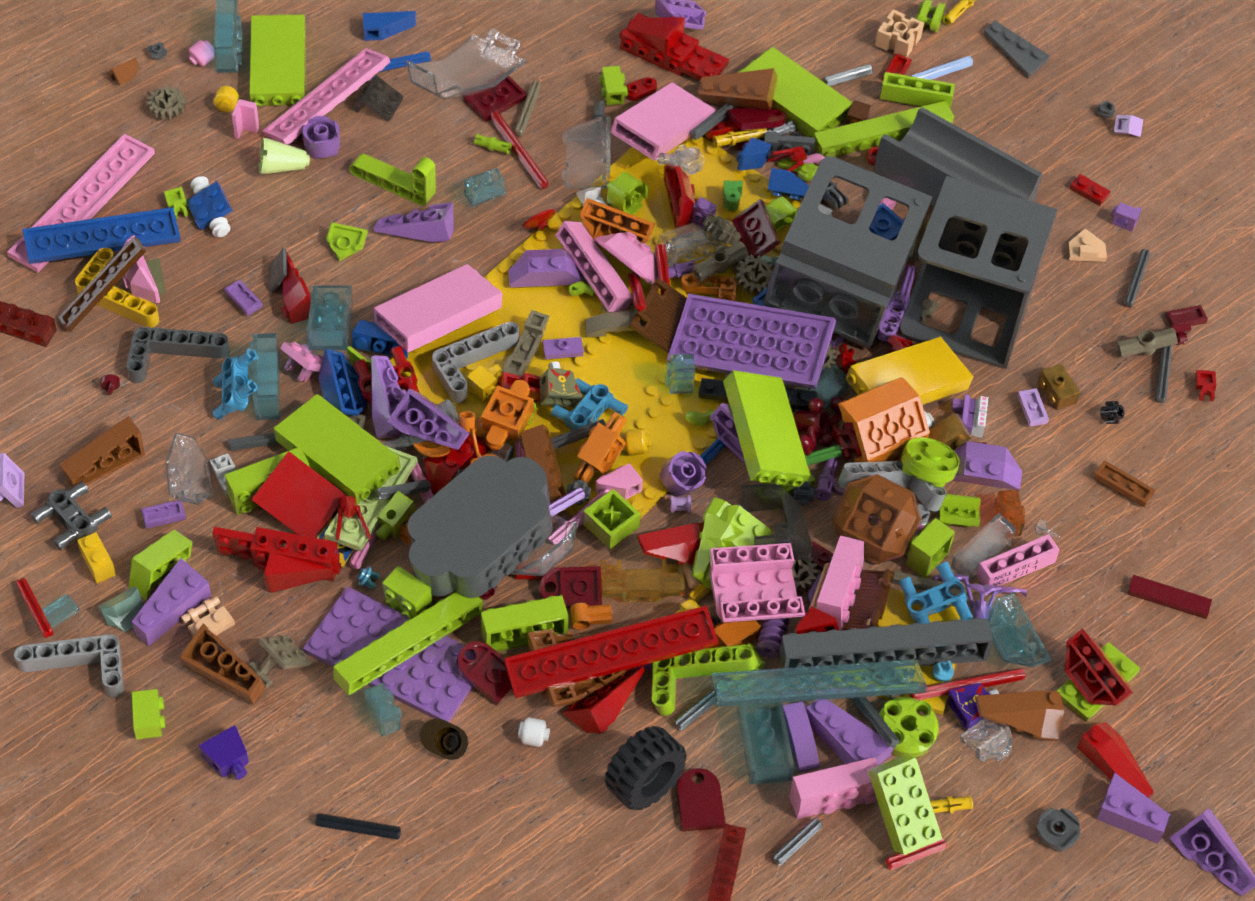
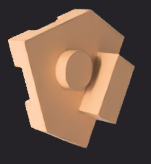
[1068,229,1107,262]

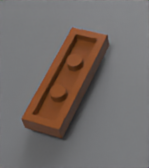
[1093,460,1156,507]

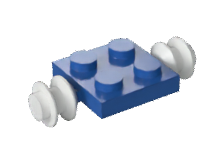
[186,176,233,237]

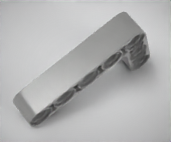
[432,322,519,403]
[838,461,947,512]
[14,634,124,698]

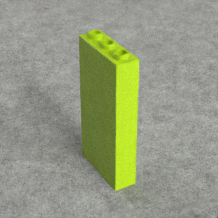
[250,14,306,106]
[738,47,853,138]
[723,370,810,487]
[273,394,401,504]

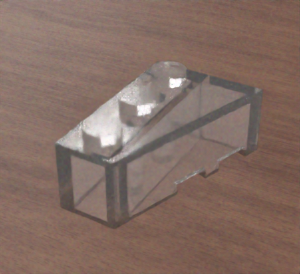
[951,513,1016,582]

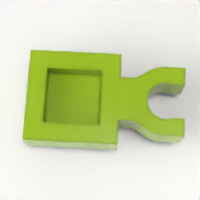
[164,187,188,219]

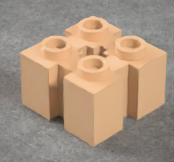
[875,10,924,57]

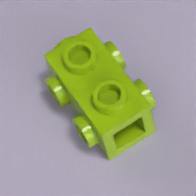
[599,66,628,105]

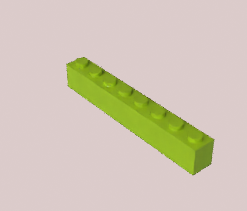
[814,101,954,157]
[333,591,483,695]

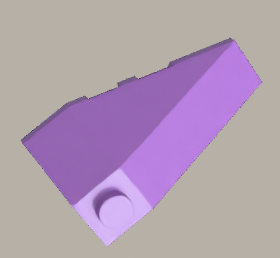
[374,202,454,242]
[371,355,406,438]
[387,389,470,450]
[1170,808,1255,896]

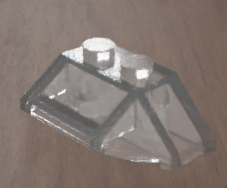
[653,223,724,267]
[166,433,212,505]

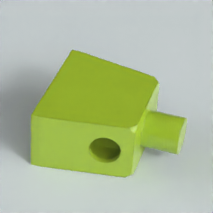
[375,491,416,541]

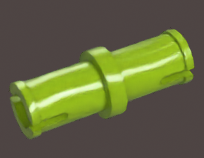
[474,134,512,154]

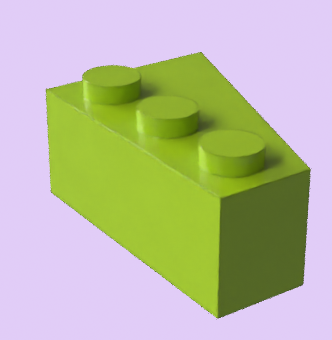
[128,530,193,601]

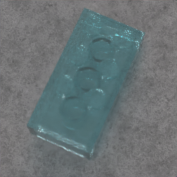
[214,0,243,73]
[307,286,353,350]
[249,333,280,420]
[737,695,794,785]

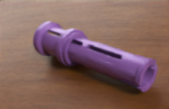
[814,457,839,501]

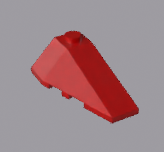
[281,251,312,324]
[563,666,645,734]

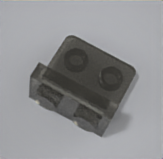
[352,75,403,121]

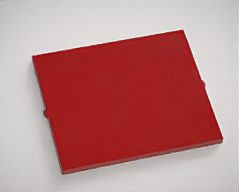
[251,451,347,538]

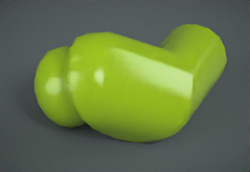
[568,281,596,296]
[686,410,714,426]

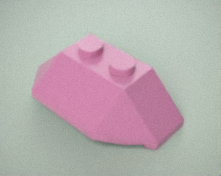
[594,232,659,284]
[123,235,160,303]

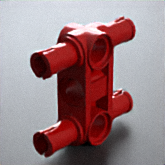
[354,346,420,409]

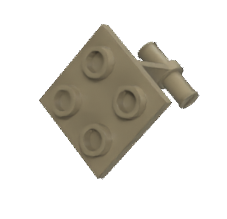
[248,635,312,688]

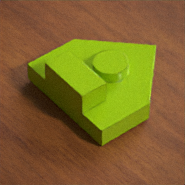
[326,222,368,261]

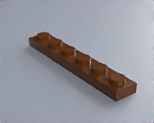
[58,237,146,332]

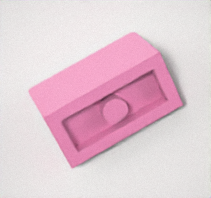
[232,99,259,140]

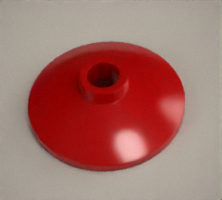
[522,209,556,231]

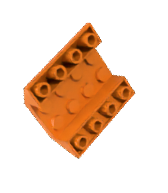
[838,377,930,462]

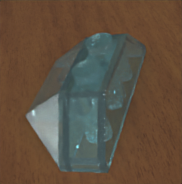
[988,593,1052,668]

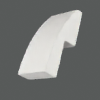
[209,453,236,495]

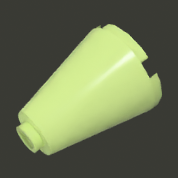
[259,138,310,175]

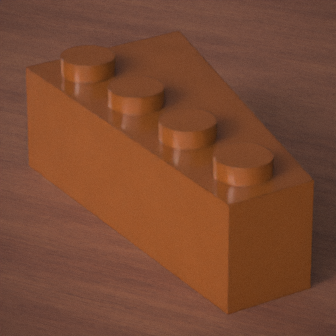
[60,416,145,488]

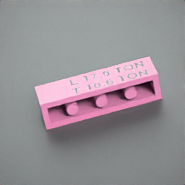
[976,534,1060,586]

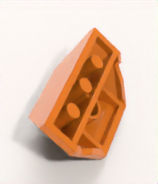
[580,198,655,243]

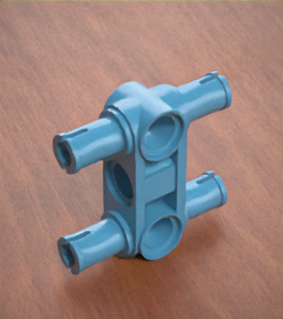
[213,348,258,420]
[551,378,628,431]
[899,562,973,624]

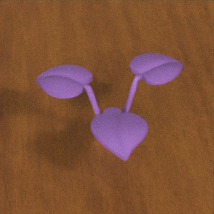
[932,573,1027,620]

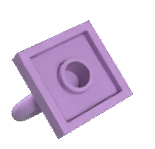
[0,453,25,508]

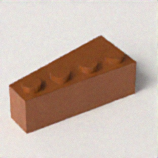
[698,68,778,110]
[520,424,566,503]
[179,623,266,705]

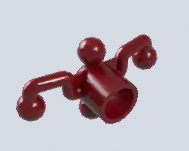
[793,396,845,456]

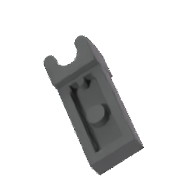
[764,131,815,155]

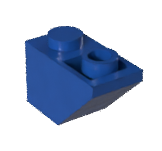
[736,137,772,170]

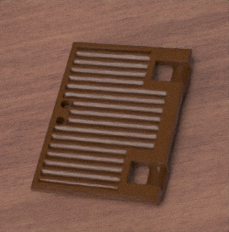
[629,278,687,354]
[840,569,895,631]

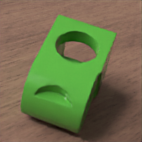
[723,181,743,211]

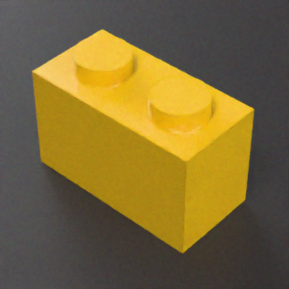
[77,532,116,584]

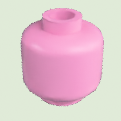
[188,40,215,67]

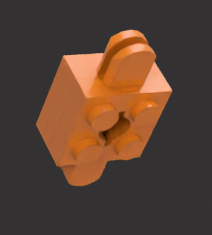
[481,380,534,450]
[574,412,627,484]

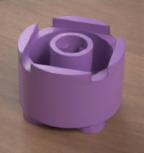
[303,116,340,159]
[659,451,706,496]

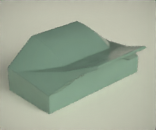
[98,586,144,632]

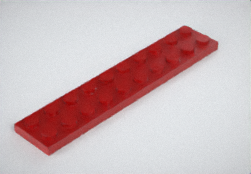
[504,605,719,699]

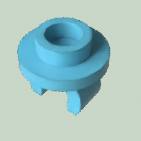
[357,566,380,589]
[933,661,954,682]

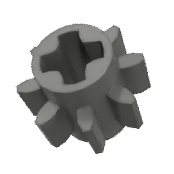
[566,480,591,505]

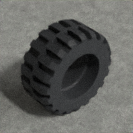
[605,726,687,810]

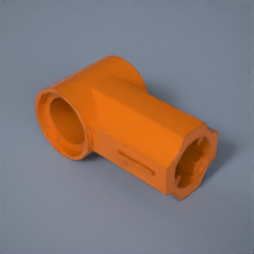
[570,603,612,630]

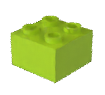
[583,489,641,549]
[906,518,955,578]
[382,566,433,619]

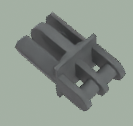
[821,180,849,211]

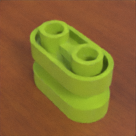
[915,0,946,33]

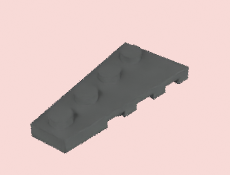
[983,21,1050,78]

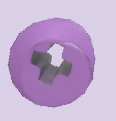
[756,618,790,658]

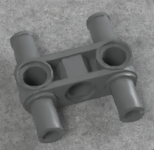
[30,481,112,551]

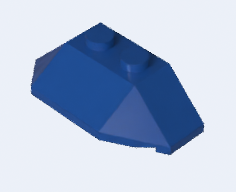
[319,349,367,416]

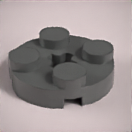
[1036,808,1080,852]

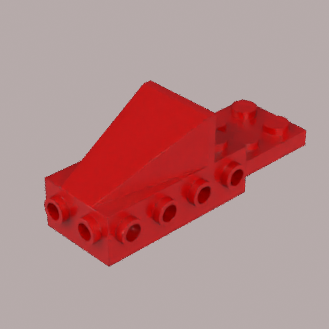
[619,13,729,81]
[212,526,341,593]

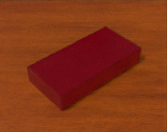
[1165,305,1208,327]

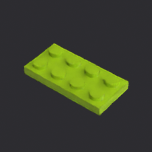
[1056,642,1140,722]

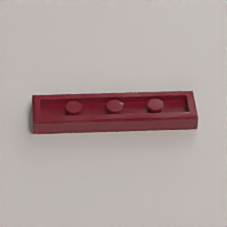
[1128,575,1212,619]

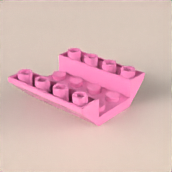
[710,543,805,622]

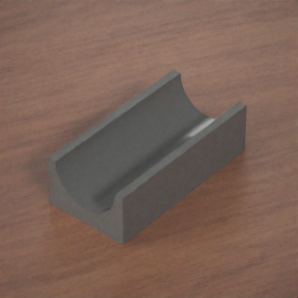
[873,107,1043,207]

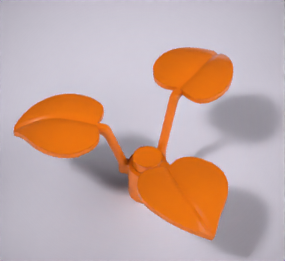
[414,411,498,465]

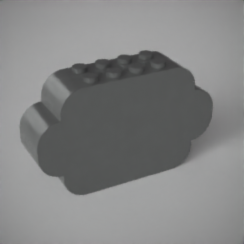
[408,455,552,598]

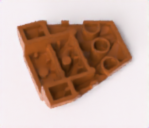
[527,629,626,707]

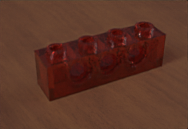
[0,301,57,347]
[707,823,746,901]

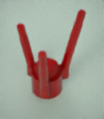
[767,146,807,172]
[335,496,371,541]

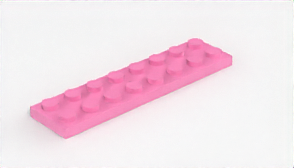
[262,48,390,145]

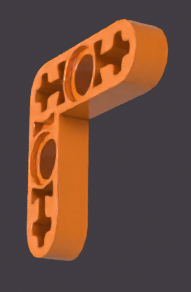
[681,273,736,301]

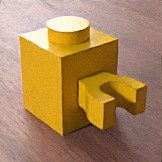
[467,364,502,401]

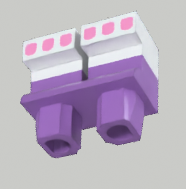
[951,394,988,438]

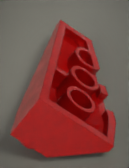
[636,523,704,565]
[1077,722,1154,798]

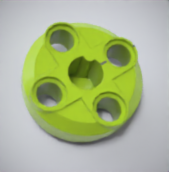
[901,437,959,488]
[876,697,939,758]

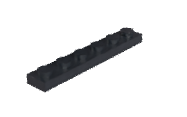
[699,378,817,410]

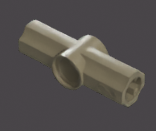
[692,241,748,282]
[1117,328,1177,357]

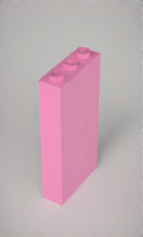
[610,82,715,161]
[374,264,502,352]

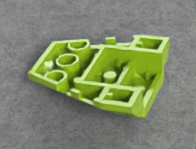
[691,497,777,591]

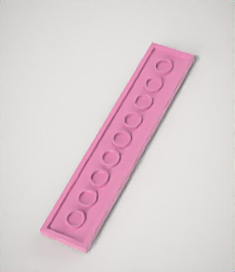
[7,134,155,273]

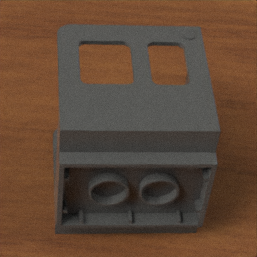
[764,156,932,349]
[900,176,1058,369]

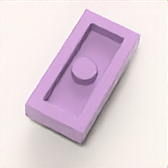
[1017,388,1049,427]

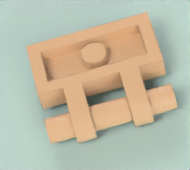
[180,596,235,637]

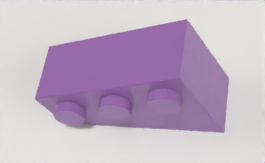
[1097,773,1170,844]

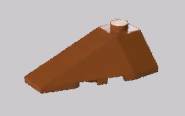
[975,690,1064,741]

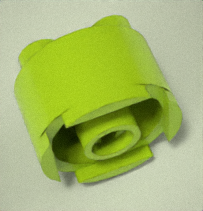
[606,171,648,215]

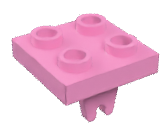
[280,342,323,382]

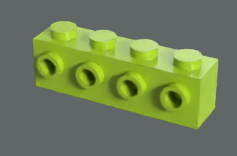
[880,72,955,109]

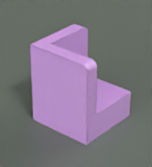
[1114,115,1143,137]

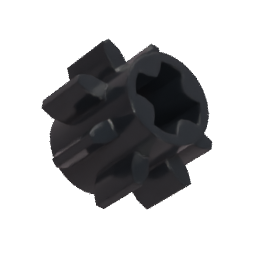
[1100,401,1125,424]
[793,481,815,506]

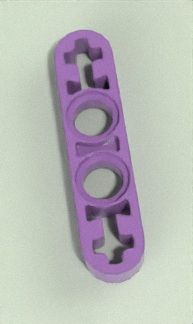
[877,290,910,342]

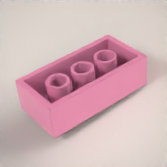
[817,536,864,630]
[789,757,878,819]

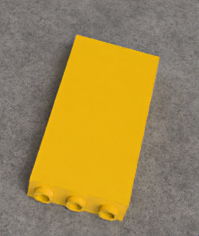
[845,337,974,405]

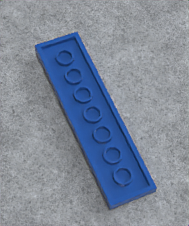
[22,207,181,264]

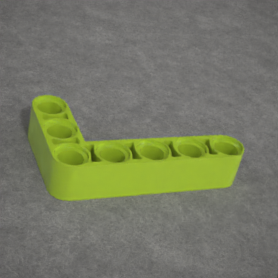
[349,153,436,206]
[652,645,758,716]

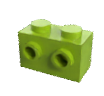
[132,689,166,740]

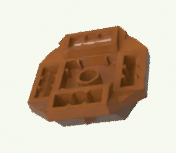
[831,474,922,564]

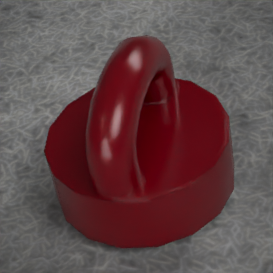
[100,374,120,396]

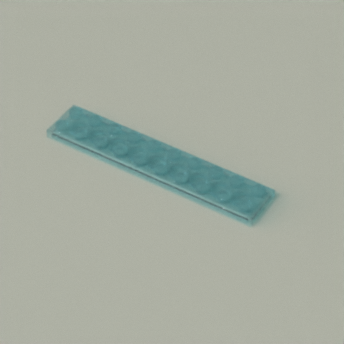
[711,660,927,707]

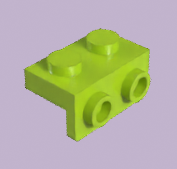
[938,494,981,527]

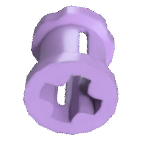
[670,495,691,513]

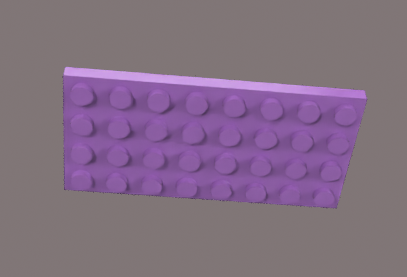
[667,294,836,389]
[303,586,475,722]

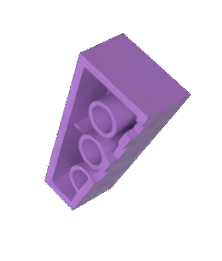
[132,558,211,646]
[806,696,893,765]

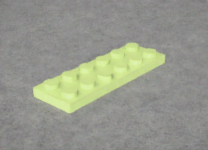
[324,446,418,552]

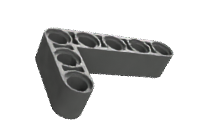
[127,327,230,383]

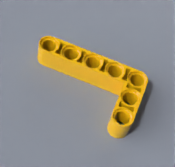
[75,248,160,327]

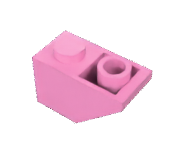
[595,463,643,500]

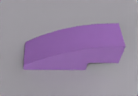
[781,701,820,773]

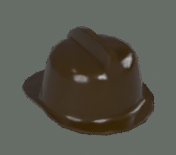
[420,718,469,760]

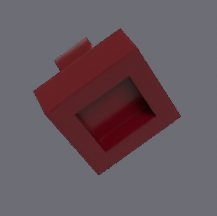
[1170,323,1192,345]

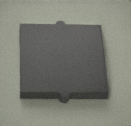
[269,248,287,293]

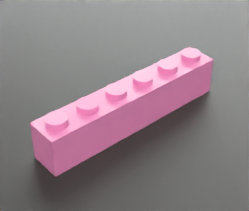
[556,221,633,312]

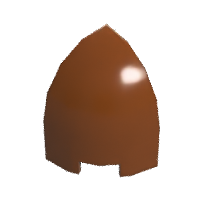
[107,58,139,85]

